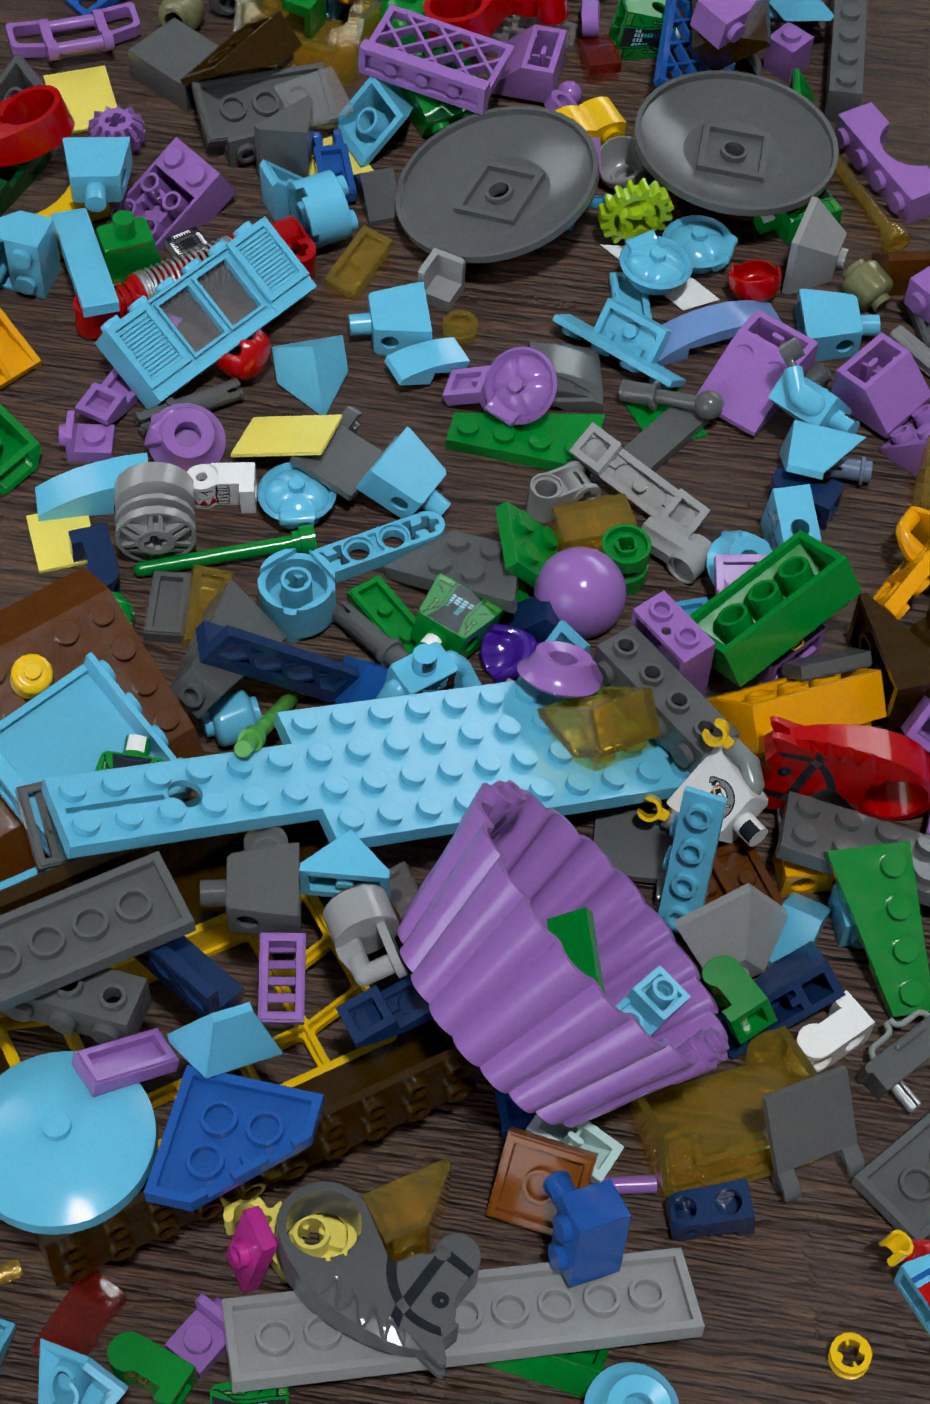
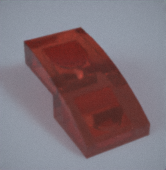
[575,34,622,76]
[30,1269,127,1358]

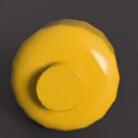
[10,654,53,699]

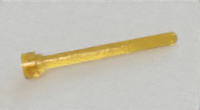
[835,157,911,253]

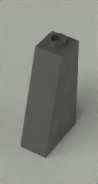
[170,580,287,719]

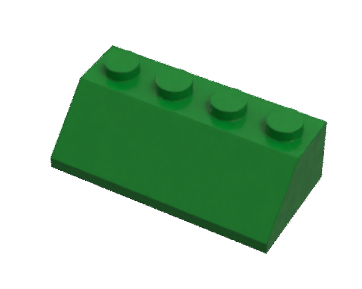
[690,530,862,688]

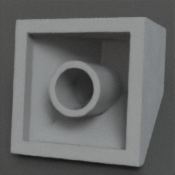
[782,196,849,295]
[674,883,788,978]

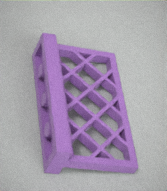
[358,4,515,115]

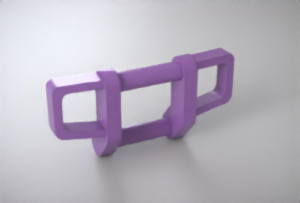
[6,2,141,61]

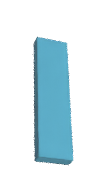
[51,208,120,318]

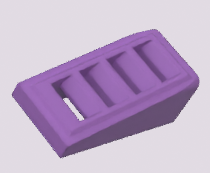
[258,933,306,1025]

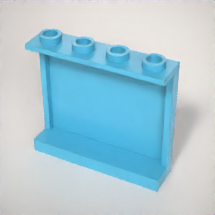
[0,652,193,857]

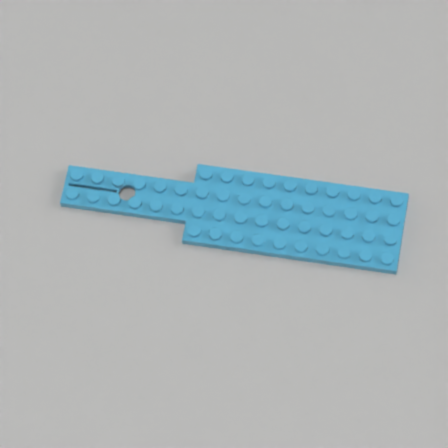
[41,680,690,859]

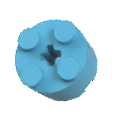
[287,170,359,249]
[257,548,336,643]

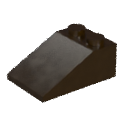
[180,11,302,85]
[846,593,930,733]

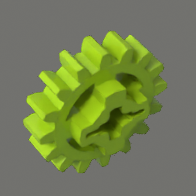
[597,178,674,244]

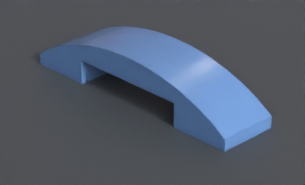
[657,300,782,366]

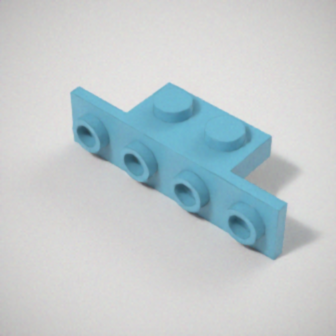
[552,298,686,390]
[658,785,728,934]

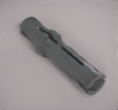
[133,378,244,435]
[332,601,410,668]

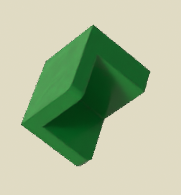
[281,0,327,39]

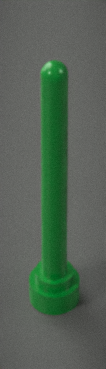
[133,524,318,577]

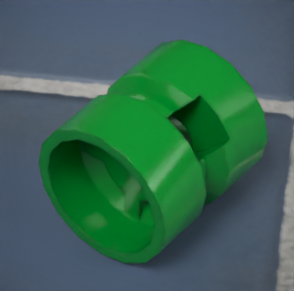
[600,524,651,596]

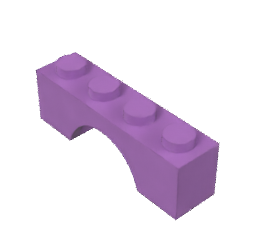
[834,102,930,225]

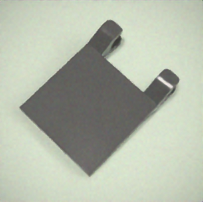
[290,405,399,501]
[593,807,674,912]
[762,1065,865,1203]

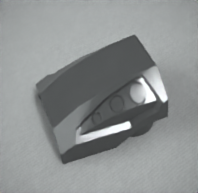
[527,338,604,412]

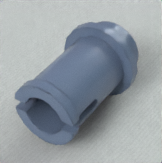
[825,456,873,486]

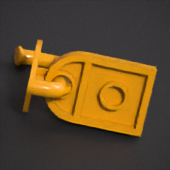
[846,506,930,631]

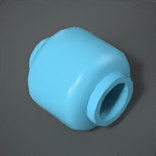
[201,690,262,747]

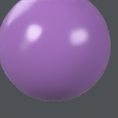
[533,547,627,639]

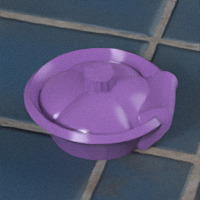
[484,347,557,427]
[143,403,226,471]
[517,641,603,698]

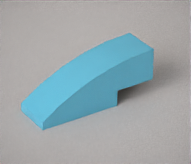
[35,453,148,521]

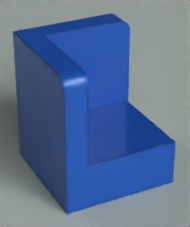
[333,655,388,704]

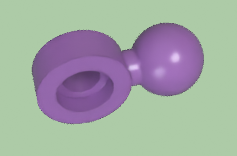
[544,81,582,110]

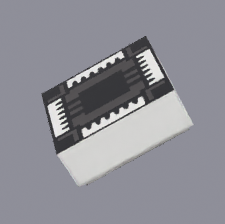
[165,226,209,259]

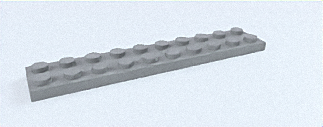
[221,1247,705,1393]

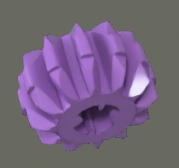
[88,104,146,154]

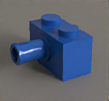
[543,1170,632,1288]

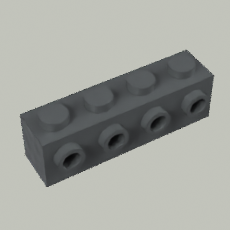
[593,625,740,774]
[3,968,152,1044]

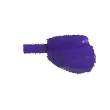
[480,624,542,683]

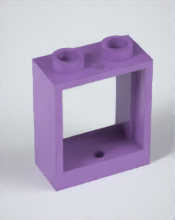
[630,591,716,697]

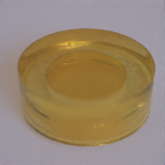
[442,310,478,345]

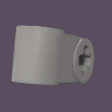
[526,461,601,523]

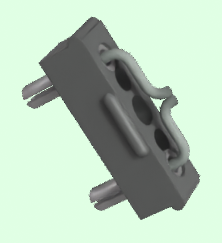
[856,1009,930,1113]

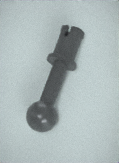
[619,379,724,420]

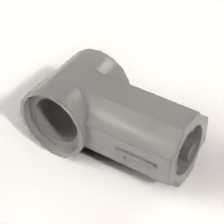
[642,516,712,584]

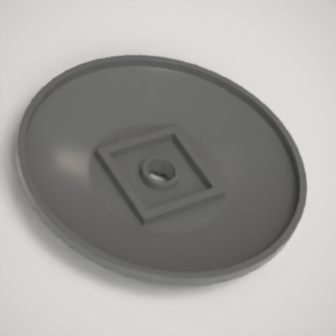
[634,70,839,216]
[395,106,600,263]

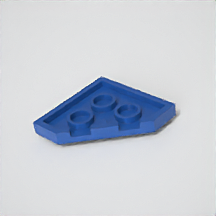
[144,1065,325,1211]

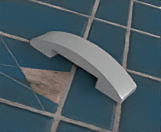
[569,422,711,537]

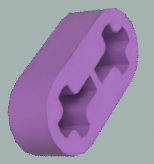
[582,0,600,38]

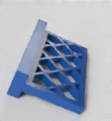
[653,0,735,87]

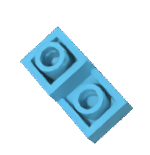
[384,337,470,386]
[615,965,691,1036]

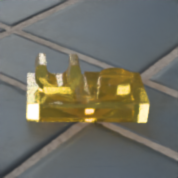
[324,225,394,301]
[181,565,233,644]

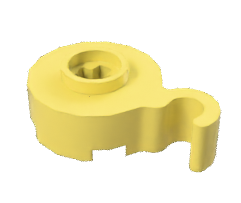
[223,1196,358,1283]

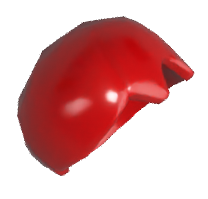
[727,259,782,302]
[217,329,272,381]

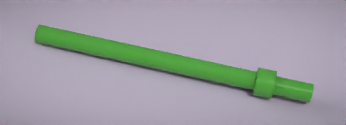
[234,691,299,758]

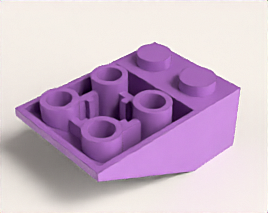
[108,137,237,251]
[697,309,819,437]

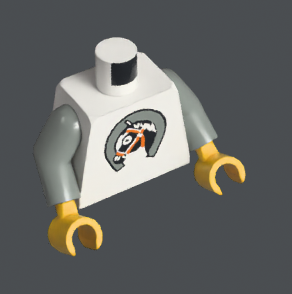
[637,718,768,847]

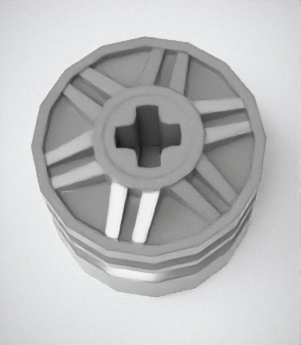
[114,462,197,561]

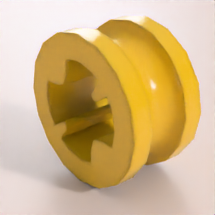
[828,1332,872,1380]

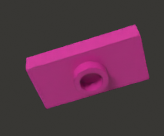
[225,1205,278,1294]

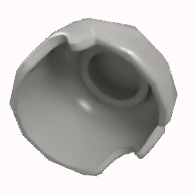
[599,136,648,190]

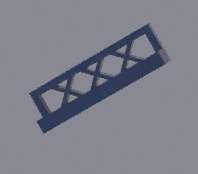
[195,620,360,703]
[134,936,245,1017]

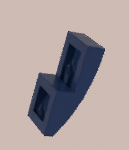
[336,975,433,1048]

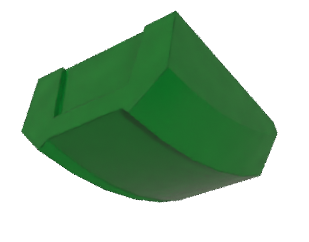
[0,404,42,495]

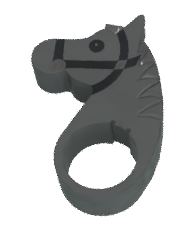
[276,1181,481,1379]

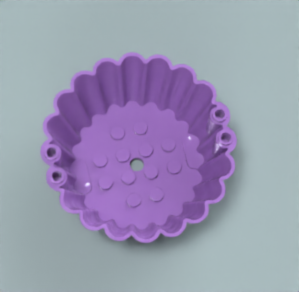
[397,780,729,1128]

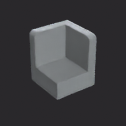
[418,248,466,312]

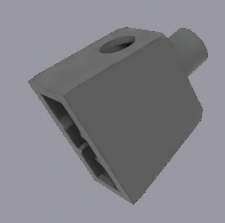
[200,843,301,935]

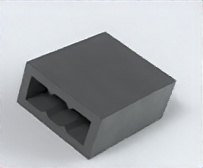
[128,18,219,113]

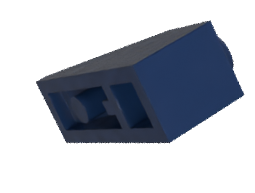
[717,941,846,1060]

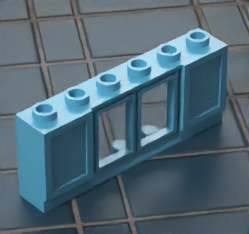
[95,216,317,409]

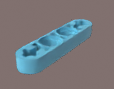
[313,511,445,583]

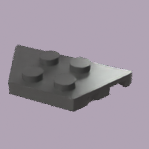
[384,530,519,614]

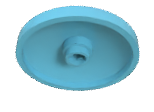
[0,1051,158,1235]

